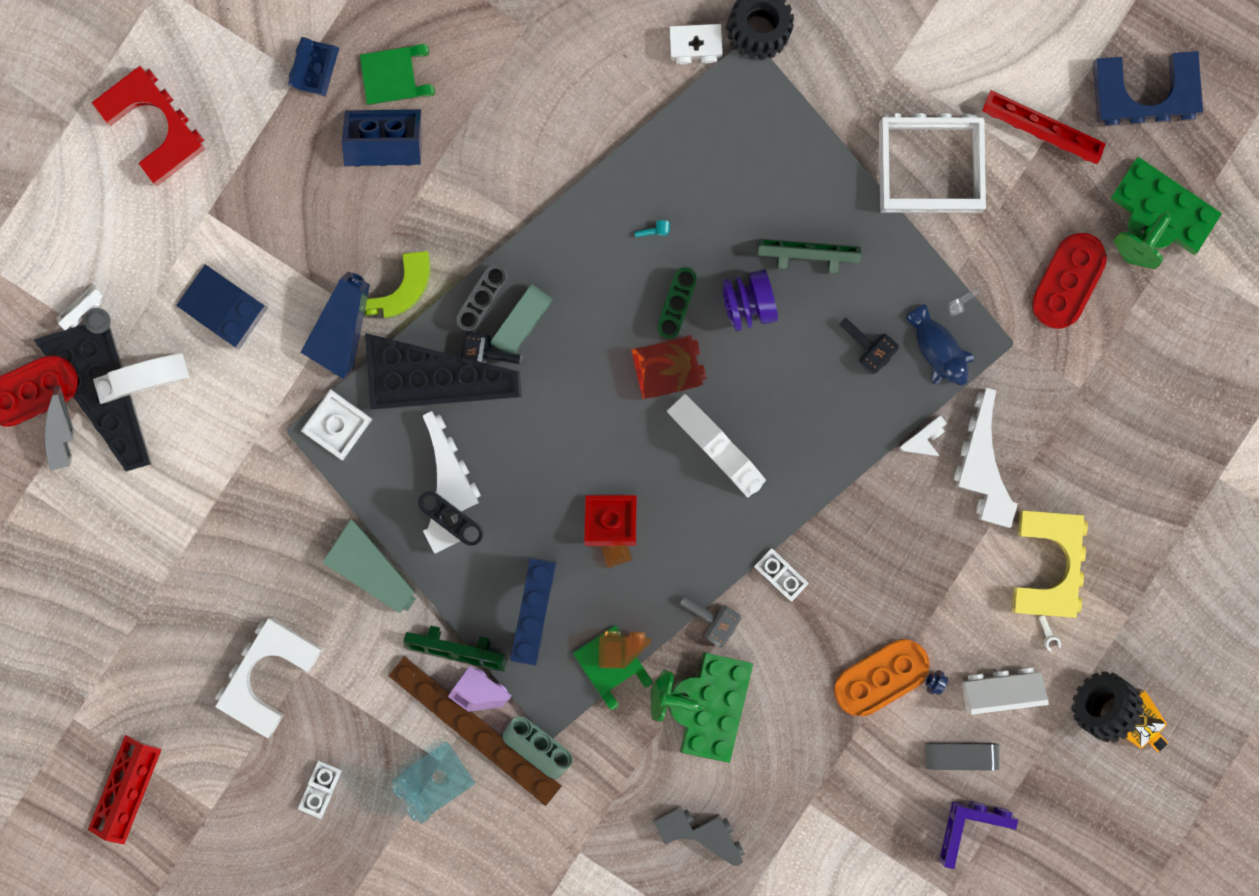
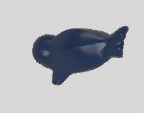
[905,304,974,386]

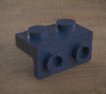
[288,37,339,97]

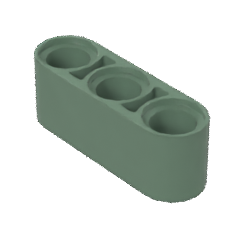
[490,284,553,353]
[502,716,573,779]

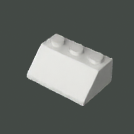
[962,667,1049,714]

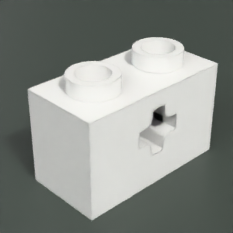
[669,24,722,65]

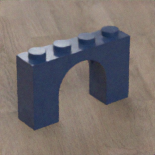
[1093,51,1203,127]
[510,557,557,666]

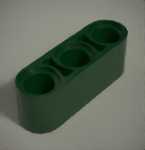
[657,267,697,340]

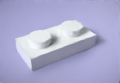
[57,284,103,330]

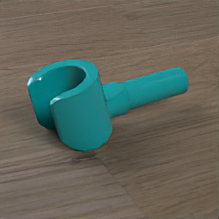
[634,220,671,237]

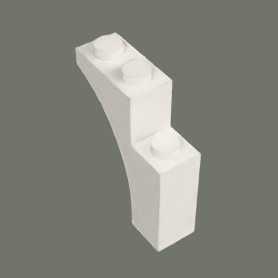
[667,394,766,498]

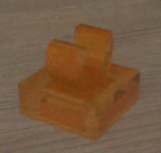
[601,545,632,568]

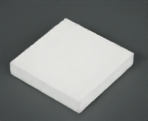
[301,389,373,461]

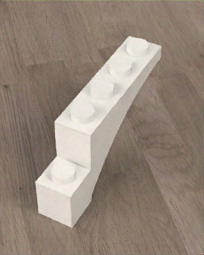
[953,388,1018,528]
[423,411,481,554]

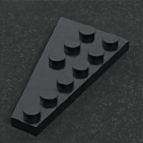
[365,333,522,410]

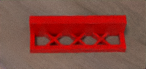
[88,735,162,845]

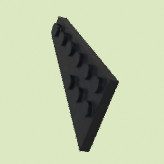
[33,324,152,472]

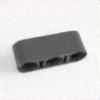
[457,264,508,332]
[925,742,999,771]

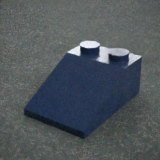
[176,264,268,349]

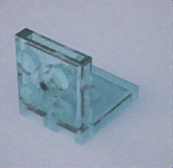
[391,741,476,824]

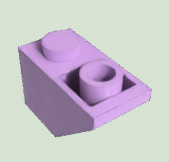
[448,666,512,712]

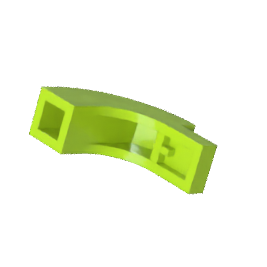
[364,251,431,319]

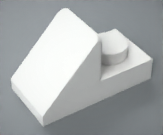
[898,416,947,456]

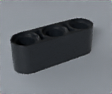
[418,491,484,546]

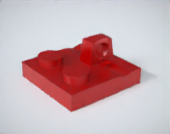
[584,495,637,546]

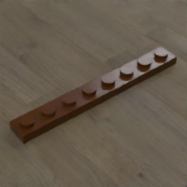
[388,656,562,806]

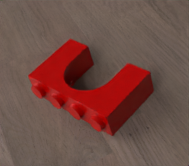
[91,66,205,186]

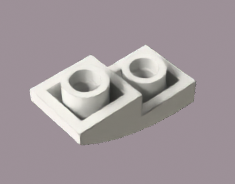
[754,548,809,602]
[298,761,342,820]

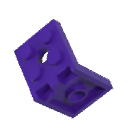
[939,801,1018,869]

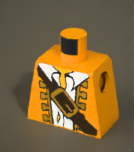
[1126,689,1168,753]

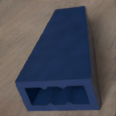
[300,271,370,379]

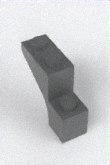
[653,805,745,866]

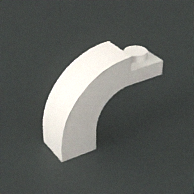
[93,353,190,404]

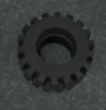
[727,0,794,60]
[1072,671,1144,742]

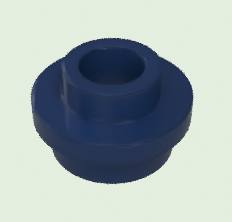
[925,670,948,695]

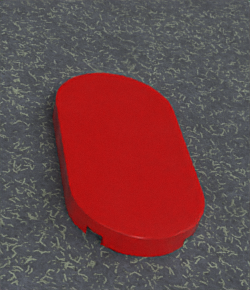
[1032,232,1107,329]
[0,356,78,427]

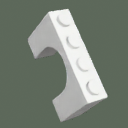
[215,618,323,738]

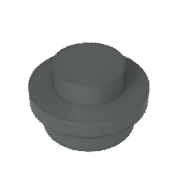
[85,308,111,334]

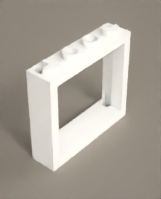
[879,113,986,213]

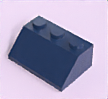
[342,109,422,167]

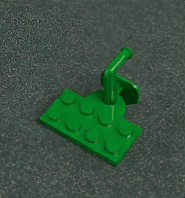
[1110,157,1222,269]
[650,652,753,763]

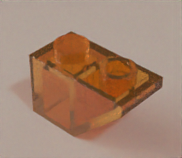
[598,631,651,668]

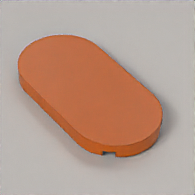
[834,639,930,716]

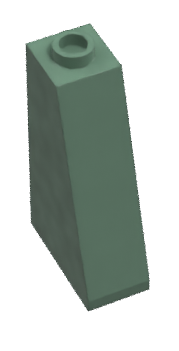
[322,520,416,613]

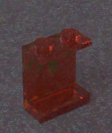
[631,335,707,400]

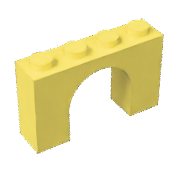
[1012,511,1088,618]

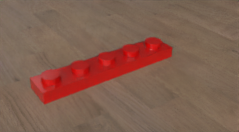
[982,90,1106,165]

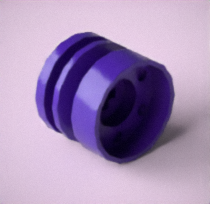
[722,269,778,332]

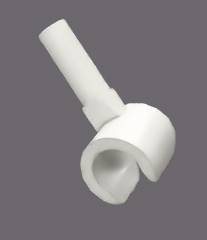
[1039,615,1061,652]

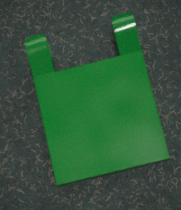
[360,44,435,105]
[573,625,653,710]

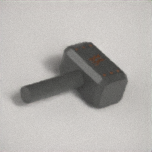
[678,595,741,648]

